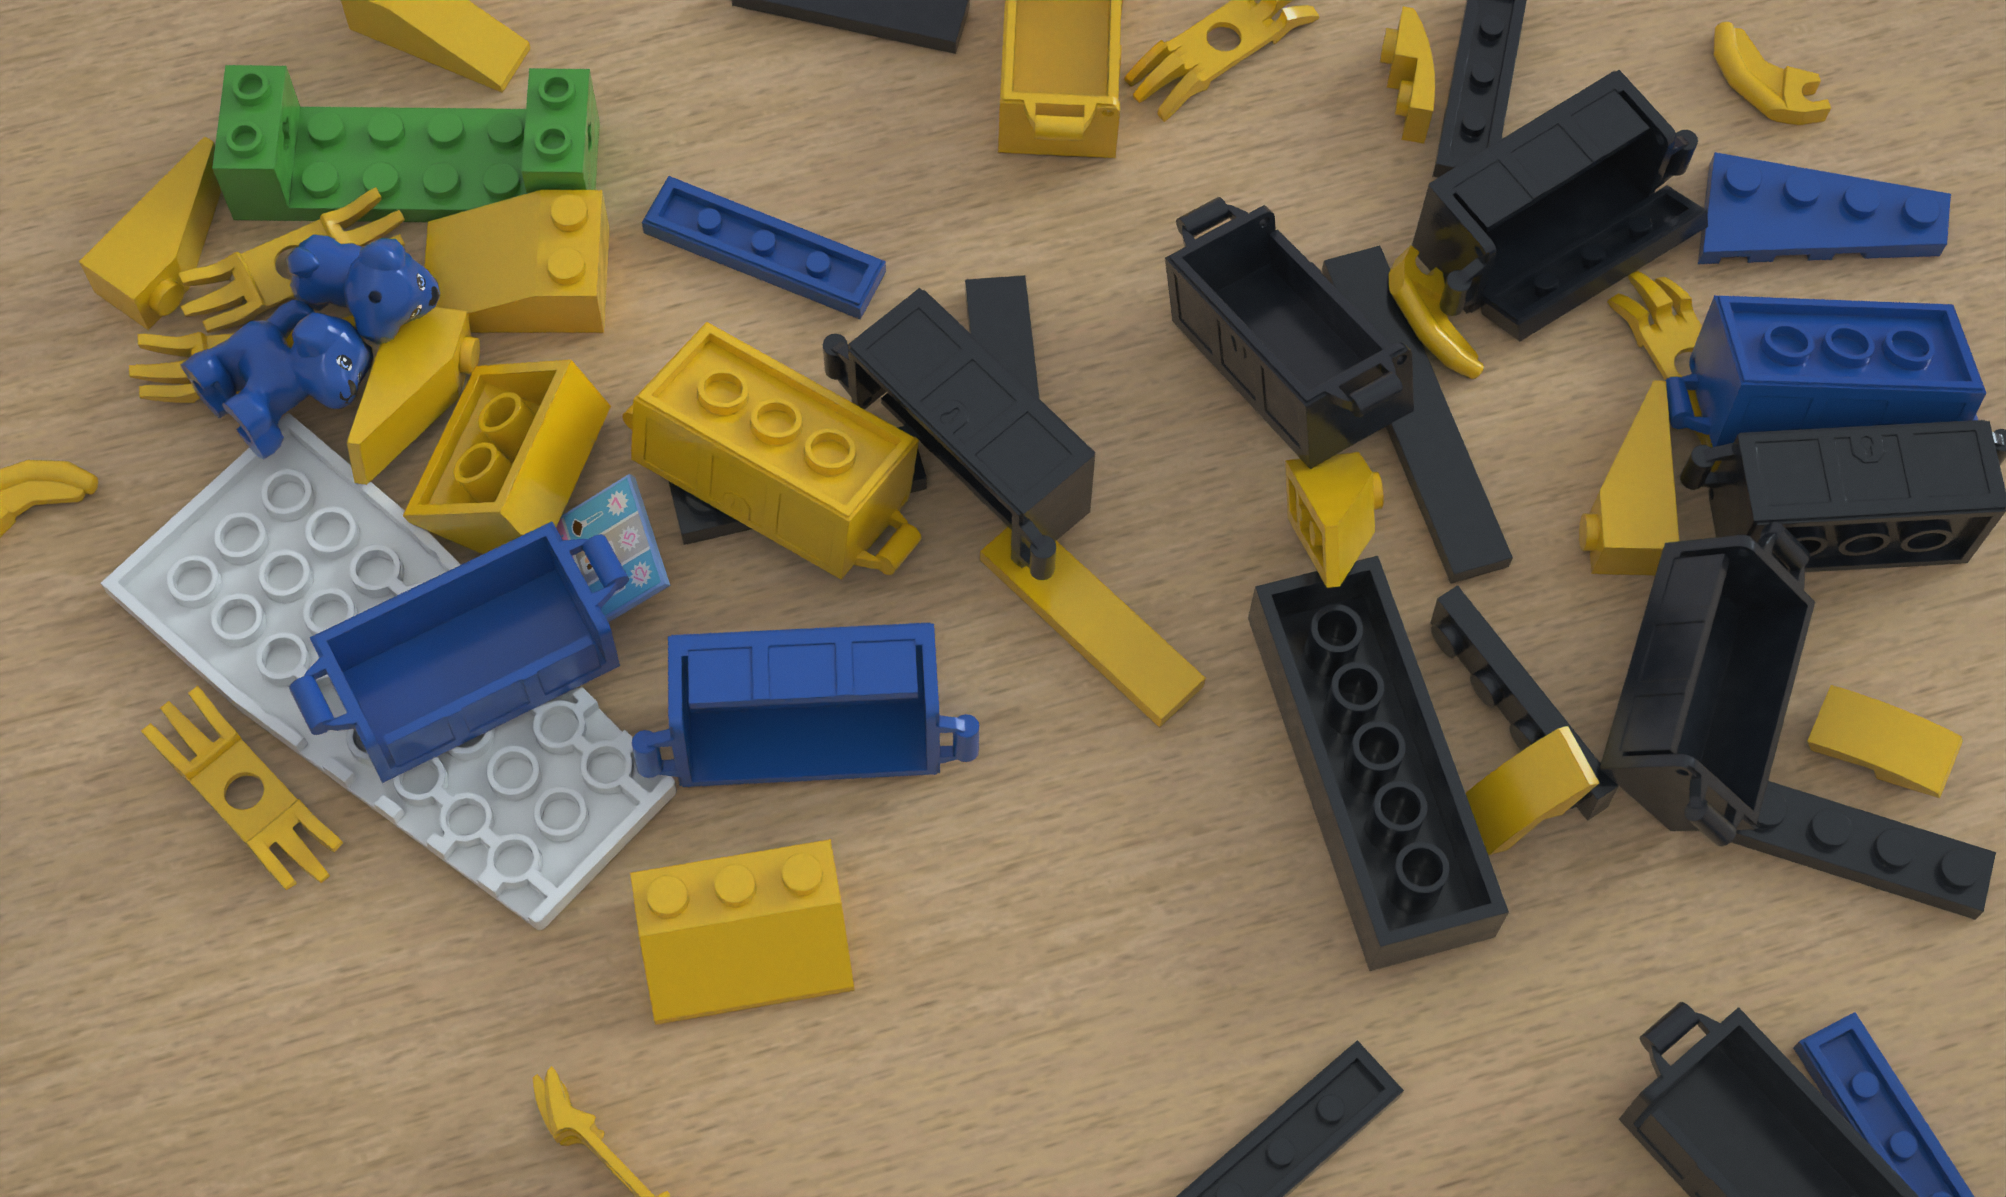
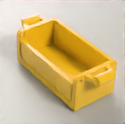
[998,0,1123,158]
[622,322,922,580]

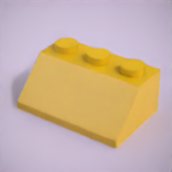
[403,359,611,554]
[630,839,855,1025]

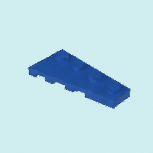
[1698,152,1951,264]

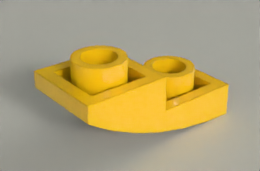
[1380,6,1435,144]
[1807,685,1963,798]
[1465,726,1599,855]

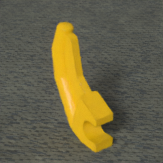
[1714,22,1831,125]
[1388,245,1484,379]
[0,459,99,538]

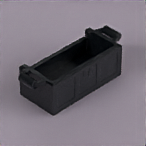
[1412,70,1698,316]
[1165,197,1414,469]
[822,288,1095,580]
[1680,420,2006,572]
[1600,522,1815,846]
[1619,1002,1919,1197]

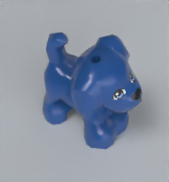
[285,234,441,344]
[180,299,374,460]

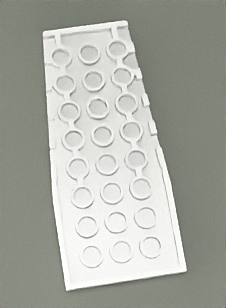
[101,412,677,930]

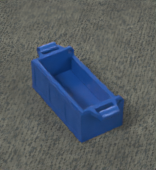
[1664,295,1986,447]
[289,521,629,783]
[632,623,979,787]

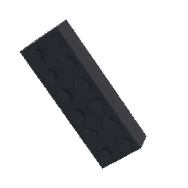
[1248,556,1509,971]

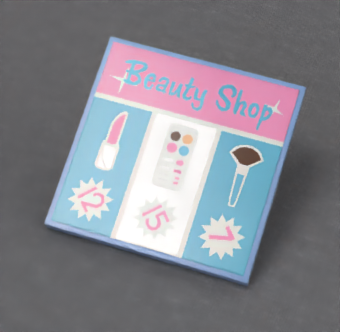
[556,474,671,623]

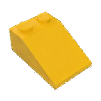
[424,190,610,333]

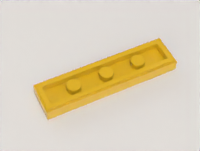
[980,527,1206,728]

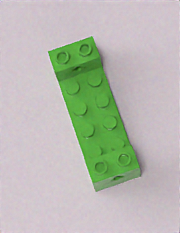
[212,65,600,222]

